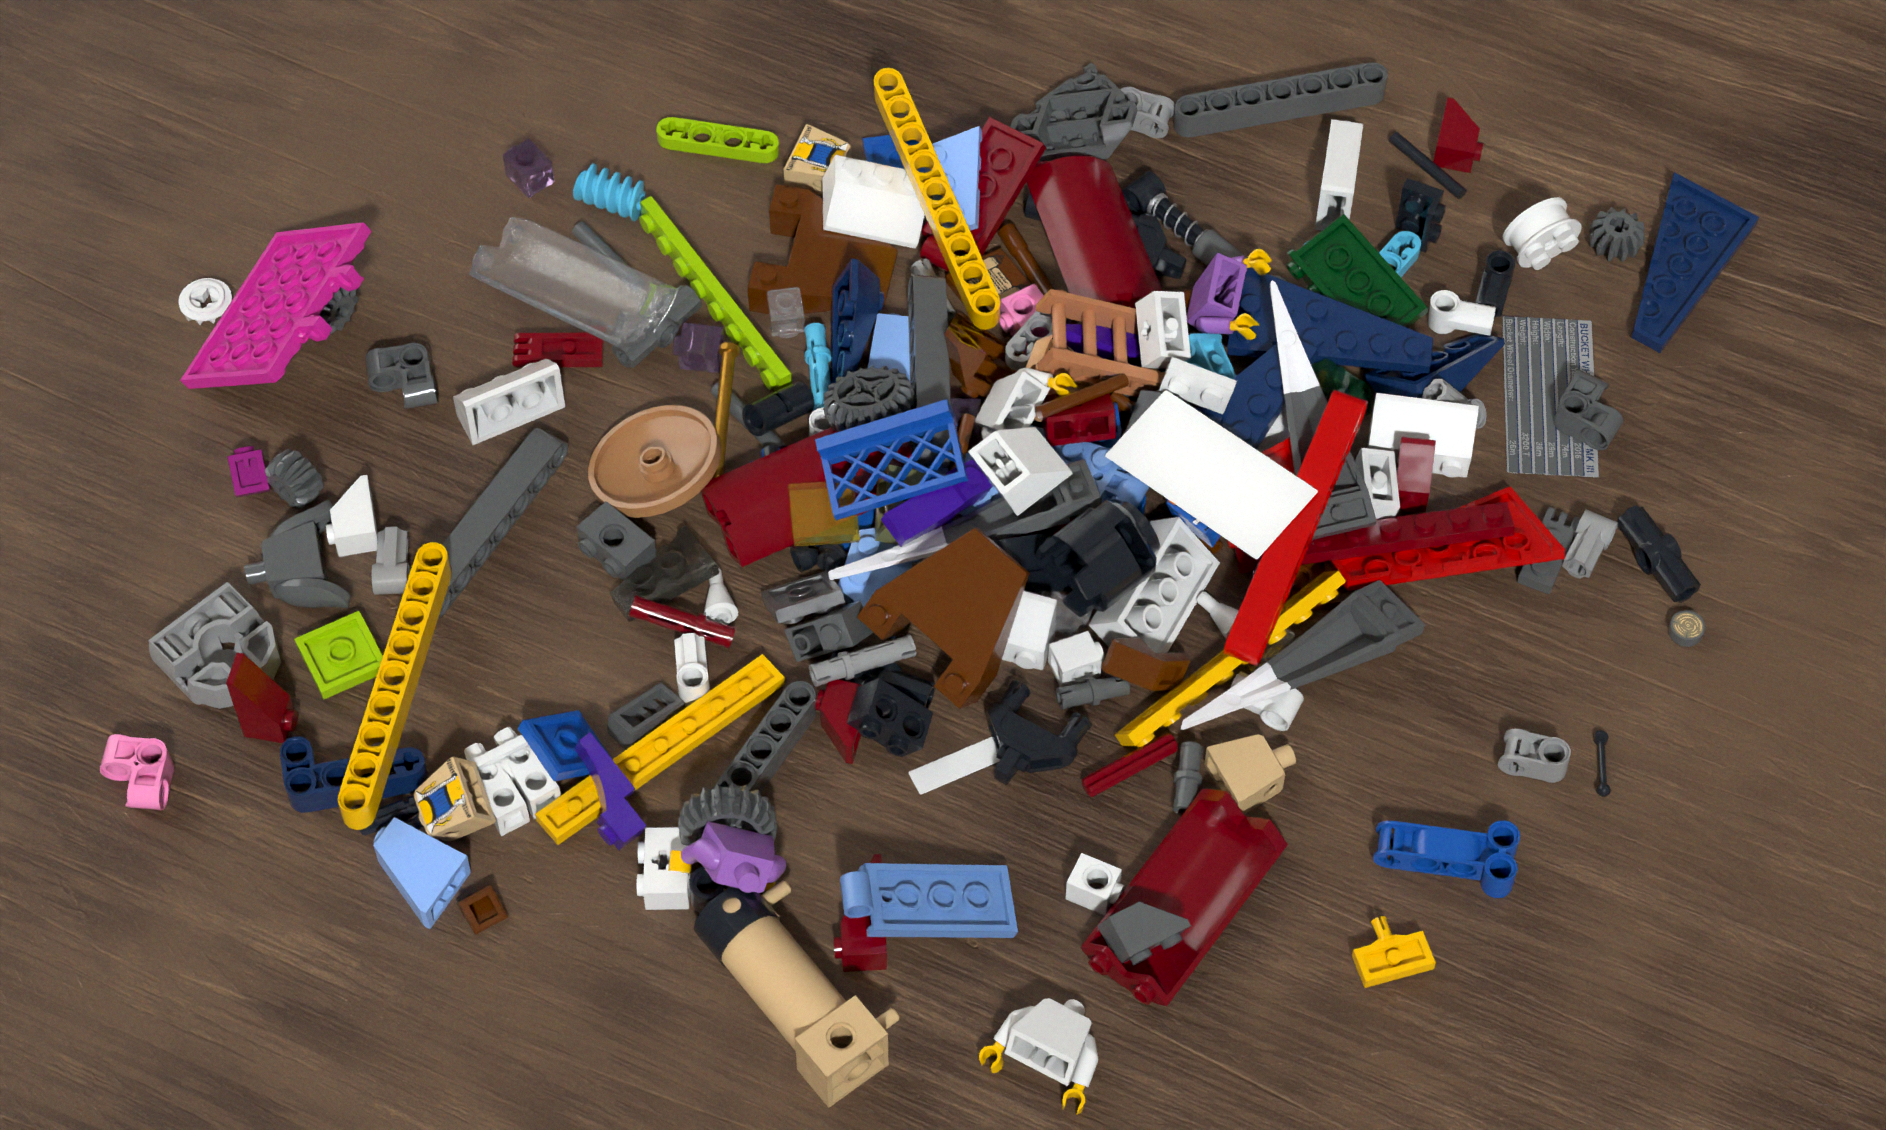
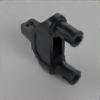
[1131,213,1186,279]
[985,680,1092,785]

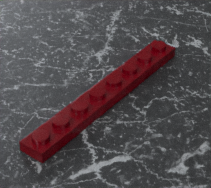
[1234,502,1514,573]

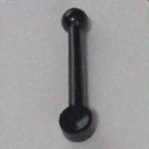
[1593,730,1611,797]

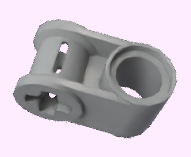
[1120,87,1175,138]
[1498,729,1571,783]

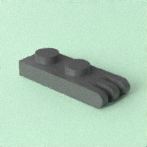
[1517,507,1581,595]

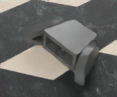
[244,500,351,608]

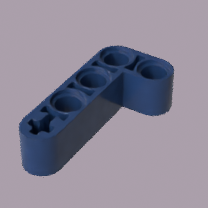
[280,736,429,813]

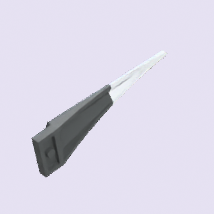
[1270,280,1377,540]
[828,459,1102,580]
[1180,580,1425,730]

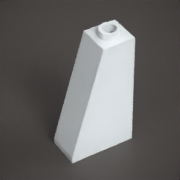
[1315,119,1363,231]

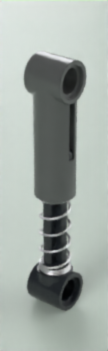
[1122,171,1286,281]

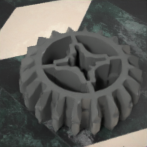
[823,365,915,432]
[678,783,777,846]

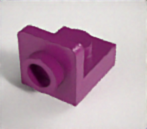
[227,446,270,498]

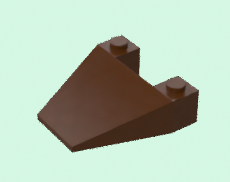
[748,184,898,316]
[857,527,1029,709]

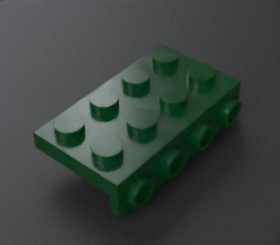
[1286,214,1428,328]

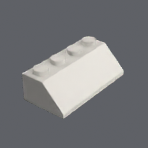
[1089,517,1220,653]

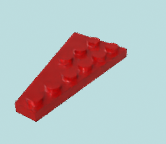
[1330,486,1565,591]

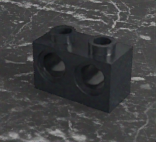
[847,678,933,757]

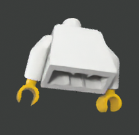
[975,368,1078,440]
[979,998,1098,1115]

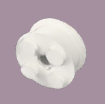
[1503,197,1582,270]

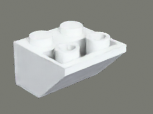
[968,427,1073,516]

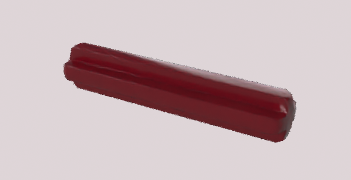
[1082,733,1178,797]

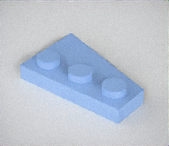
[924,126,982,231]

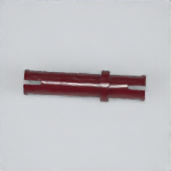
[628,595,736,649]

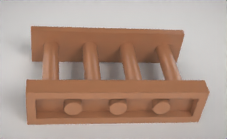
[1036,289,1165,397]

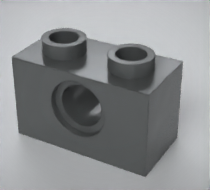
[576,501,657,585]

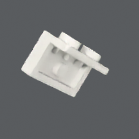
[1159,357,1237,414]

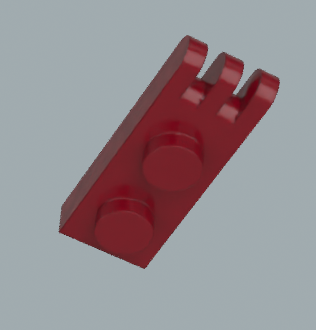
[512,332,604,368]

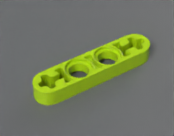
[656,117,779,163]

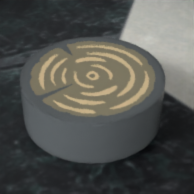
[1668,610,1705,647]

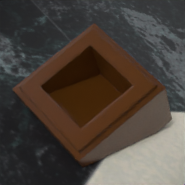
[456,885,508,935]

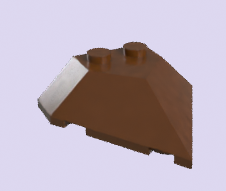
[944,310,1021,398]

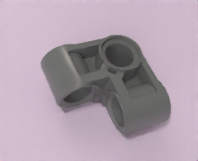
[365,343,438,409]
[1554,369,1623,450]

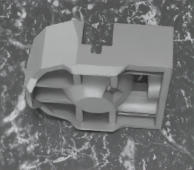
[148,582,281,709]

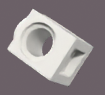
[1048,631,1105,687]
[1065,853,1125,915]

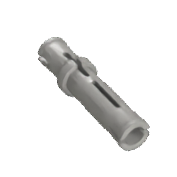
[809,634,916,687]

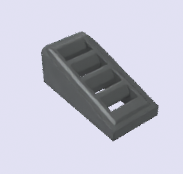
[607,682,685,750]

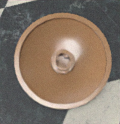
[588,405,721,518]

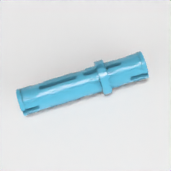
[804,323,831,411]

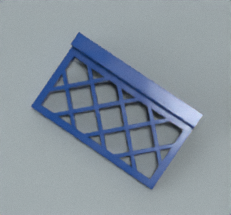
[815,399,968,520]

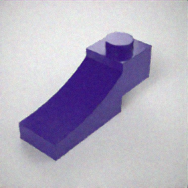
[881,459,993,547]
[575,732,646,851]

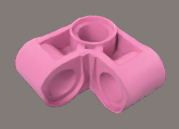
[100,734,175,810]

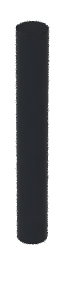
[1389,132,1467,199]

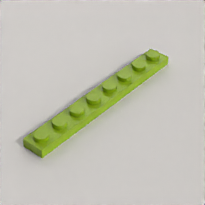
[639,196,792,392]

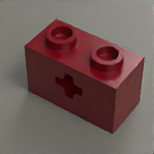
[1042,392,1116,446]

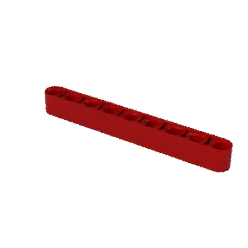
[1223,390,1368,666]

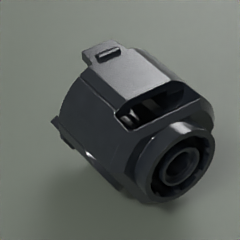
[1035,500,1160,617]

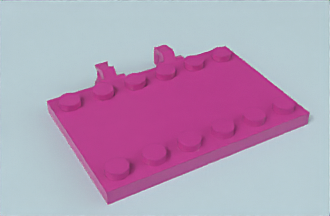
[180,222,372,389]

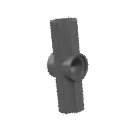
[612,285,702,368]

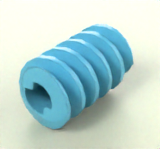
[573,163,645,221]

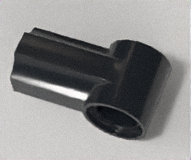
[1475,250,1515,318]

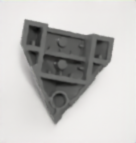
[1010,62,1138,162]

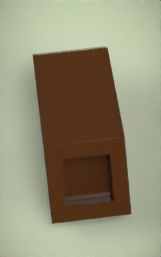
[1101,638,1191,691]

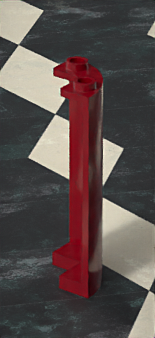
[1026,156,1162,309]
[701,427,916,567]
[1080,788,1288,1006]

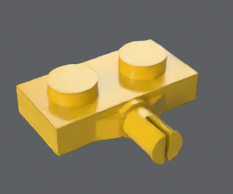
[1352,916,1436,988]

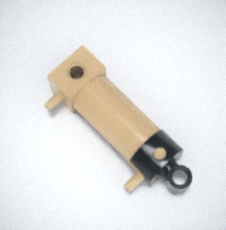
[689,867,900,1108]

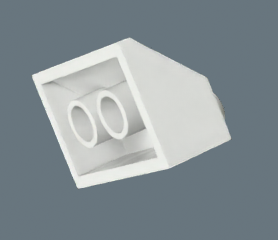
[822,155,925,249]
[453,359,565,445]
[1367,393,1479,477]
[1002,591,1057,671]

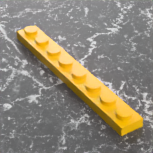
[1114,570,1346,748]
[535,654,785,845]

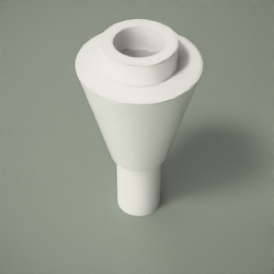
[704,568,738,625]
[1197,592,1239,640]

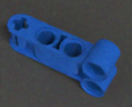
[1373,820,1520,898]

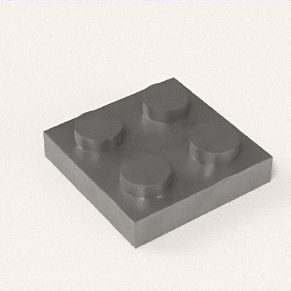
[760,571,845,624]

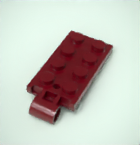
[920,117,1046,272]

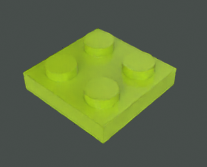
[294,611,383,700]

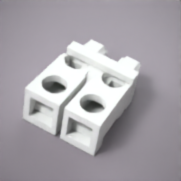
[464,727,561,836]

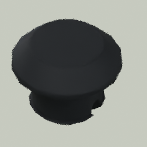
[817,542,847,572]

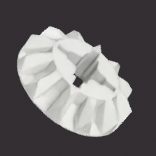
[179,278,232,325]

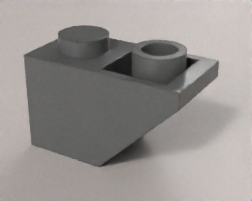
[784,600,873,662]
[1097,902,1191,965]

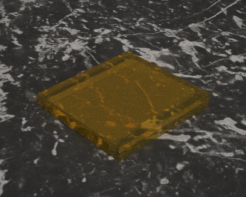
[788,480,860,546]

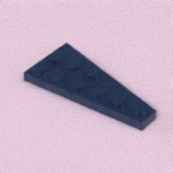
[1631,172,1759,353]
[1227,268,1433,374]
[1127,340,1319,473]

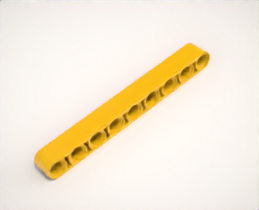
[873,68,1000,330]
[338,542,452,830]

